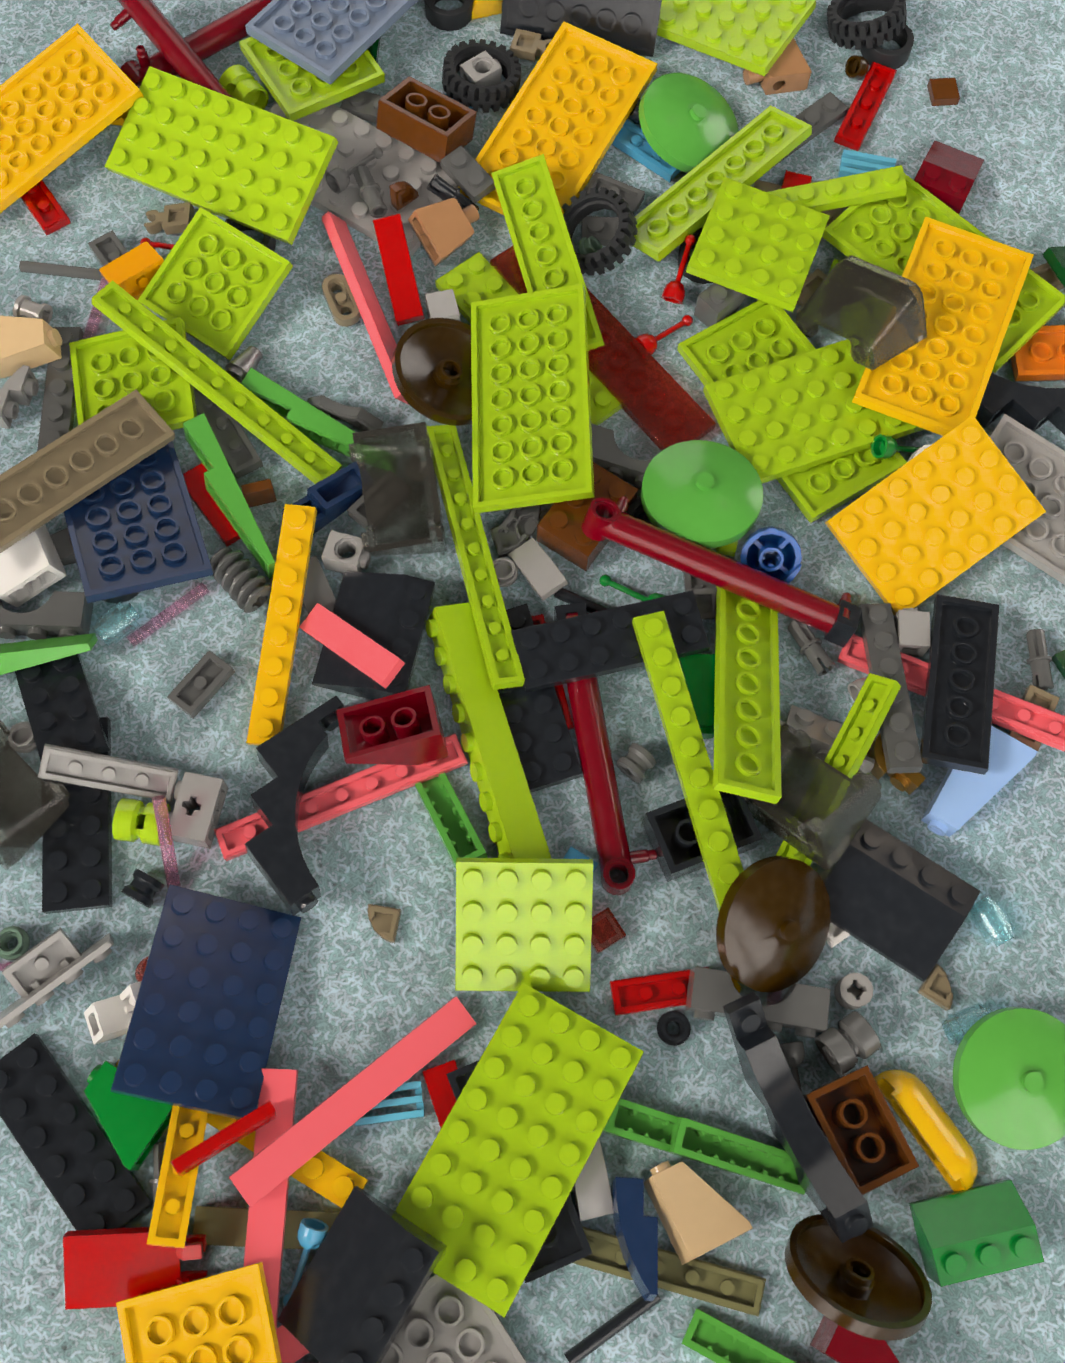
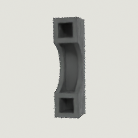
[694,283,748,327]
[591,424,652,489]
[0,591,94,640]
[685,966,831,1038]

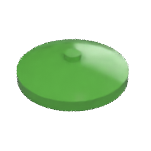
[639,73,739,173]
[641,440,763,548]
[953,1007,1065,1150]

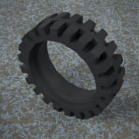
[827,0,907,50]
[442,39,521,113]
[562,187,638,276]

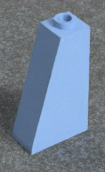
[921,725,1038,837]

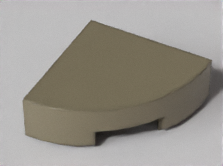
[368,904,401,944]
[917,963,953,1011]

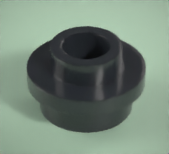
[657,1011,691,1046]

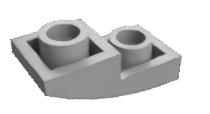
[0,365,39,429]
[508,538,568,601]
[573,1139,614,1221]

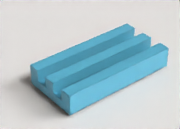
[838,149,897,177]
[354,1081,425,1126]

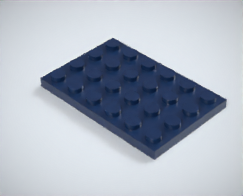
[64,441,213,604]
[110,884,301,1119]

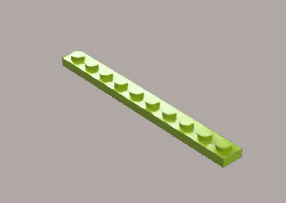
[92,280,342,484]
[425,425,525,690]
[632,611,744,911]

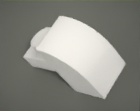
[84,981,141,1045]

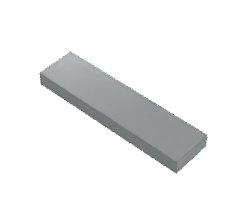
[38,744,178,802]

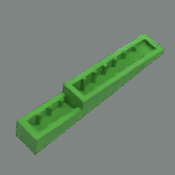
[241,368,397,474]
[183,413,275,579]
[0,633,98,675]
[415,772,488,869]
[603,1098,805,1195]
[681,1308,797,1363]

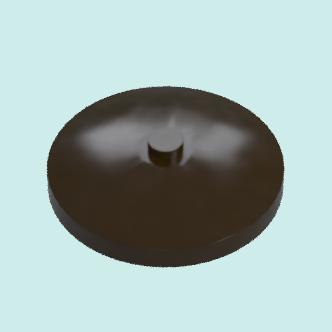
[392,318,472,426]
[716,856,831,992]
[785,1214,932,1340]

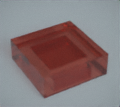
[591,907,626,954]

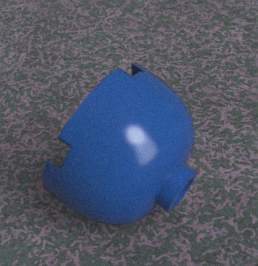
[740,526,802,583]

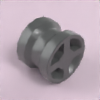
[616,743,657,783]

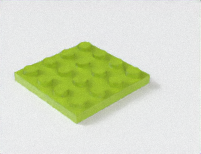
[239,37,385,121]
[686,177,830,312]
[138,207,293,361]
[69,317,197,430]
[455,858,593,992]

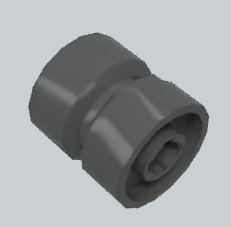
[815,1011,881,1076]

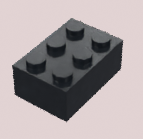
[642,791,763,882]

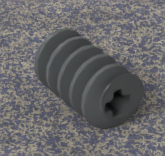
[210,547,272,613]

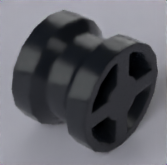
[121,868,165,908]

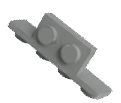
[780,705,875,785]
[0,927,114,1028]

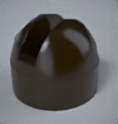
[845,55,869,78]

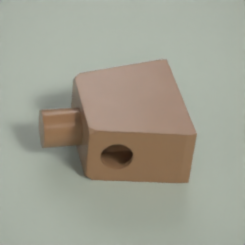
[743,38,812,95]
[408,198,480,266]

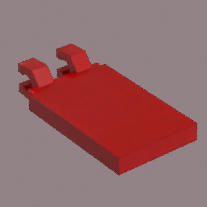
[63,1227,208,1310]

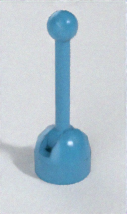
[283,1218,329,1306]

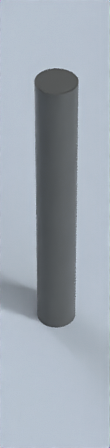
[19,260,105,281]

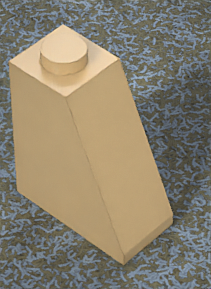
[0,316,62,379]
[644,1161,753,1265]

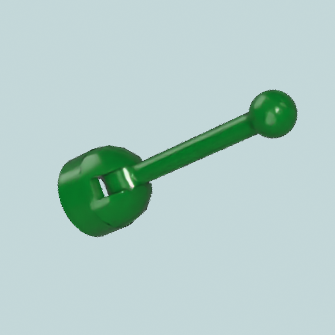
[871,434,922,459]
[599,574,666,601]

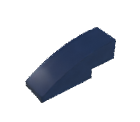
[282,461,374,535]
[611,1177,658,1302]

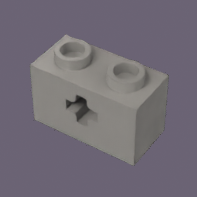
[164,771,228,849]

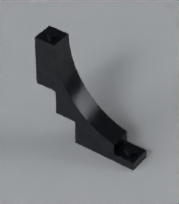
[975,373,1065,435]
[245,696,344,916]
[723,991,874,1243]

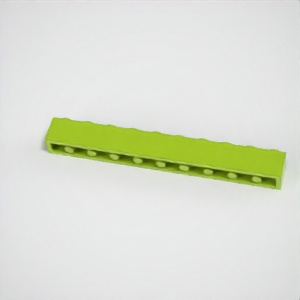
[426,602,552,859]

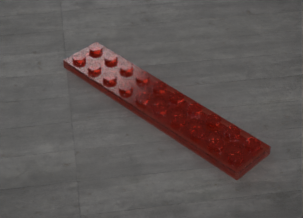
[490,246,716,451]

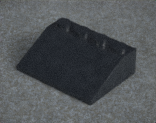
[312,571,435,700]
[823,818,980,982]
[277,1186,447,1363]

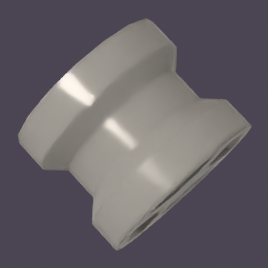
[834,973,873,1010]

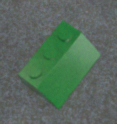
[909,1179,1044,1287]

